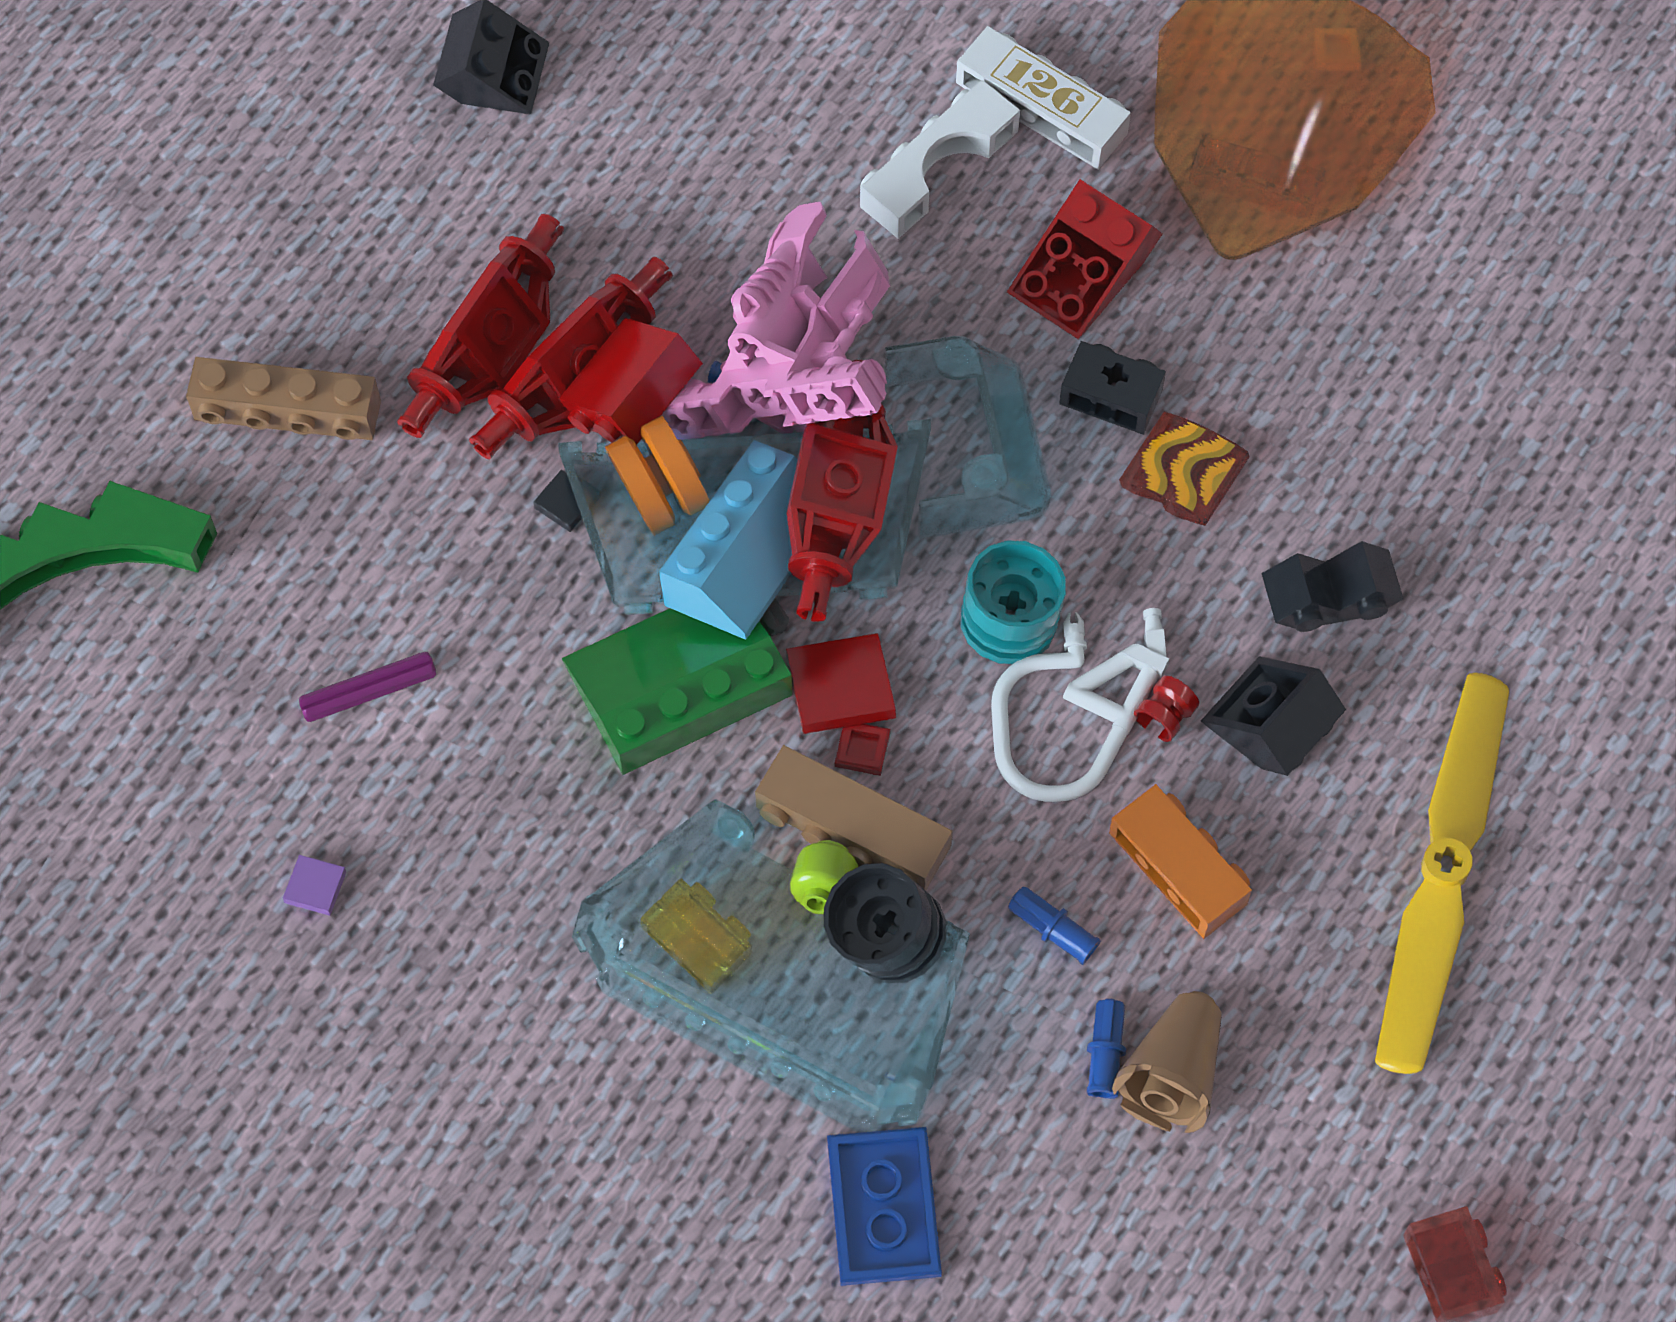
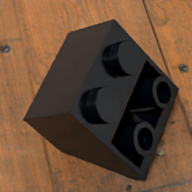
[433,0,550,114]

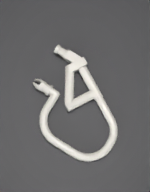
[991,608,1170,802]

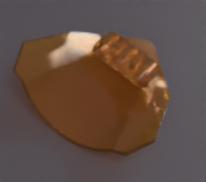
[1154,0,1436,260]

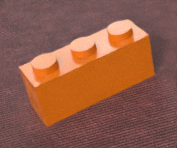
[1109,784,1252,939]

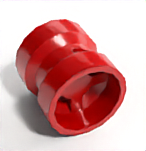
[1134,675,1200,742]

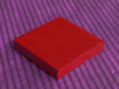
[786,633,896,734]

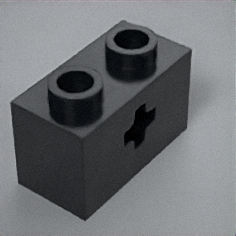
[1059,341,1166,435]

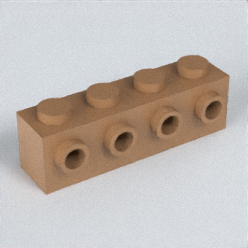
[186,357,381,440]

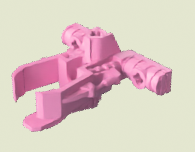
[661,202,890,440]

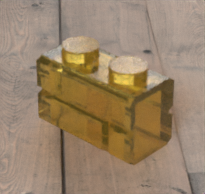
[640,878,752,994]

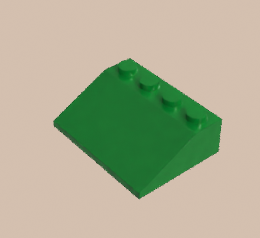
[562,608,792,775]

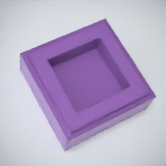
[283,855,346,916]

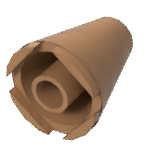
[1112,991,1222,1133]

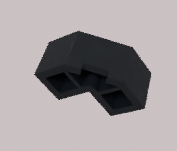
[1261,541,1404,632]

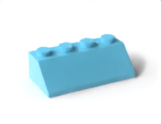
[659,440,798,640]

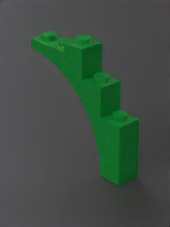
[0,481,218,610]

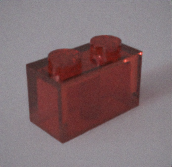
[1403,1206,1507,1322]

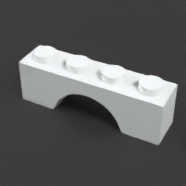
[860,80,1020,239]

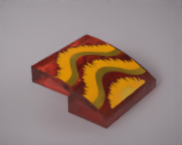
[1119,411,1250,526]

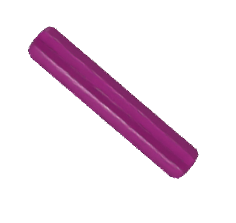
[299,651,436,722]

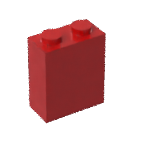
[558,318,703,445]

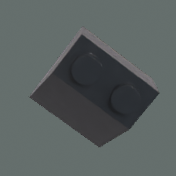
[1201,656,1346,776]

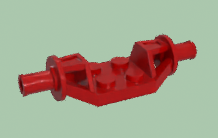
[397,214,564,438]
[469,257,673,460]
[786,360,898,622]

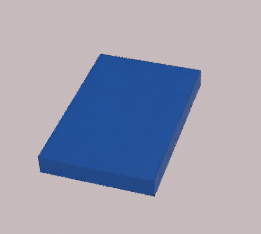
[827,1127,942,1286]

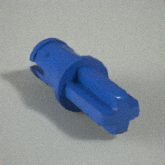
[1008,887,1101,965]
[1086,998,1126,1099]

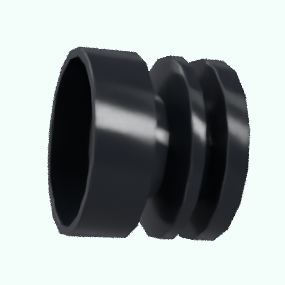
[824,863,946,983]

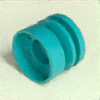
[961,540,1066,664]

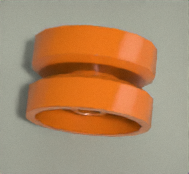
[605,416,710,536]

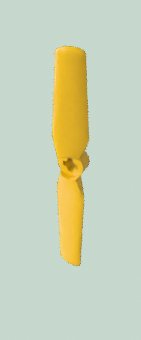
[1375,672,1509,1074]

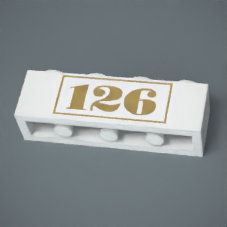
[956,26,1131,170]

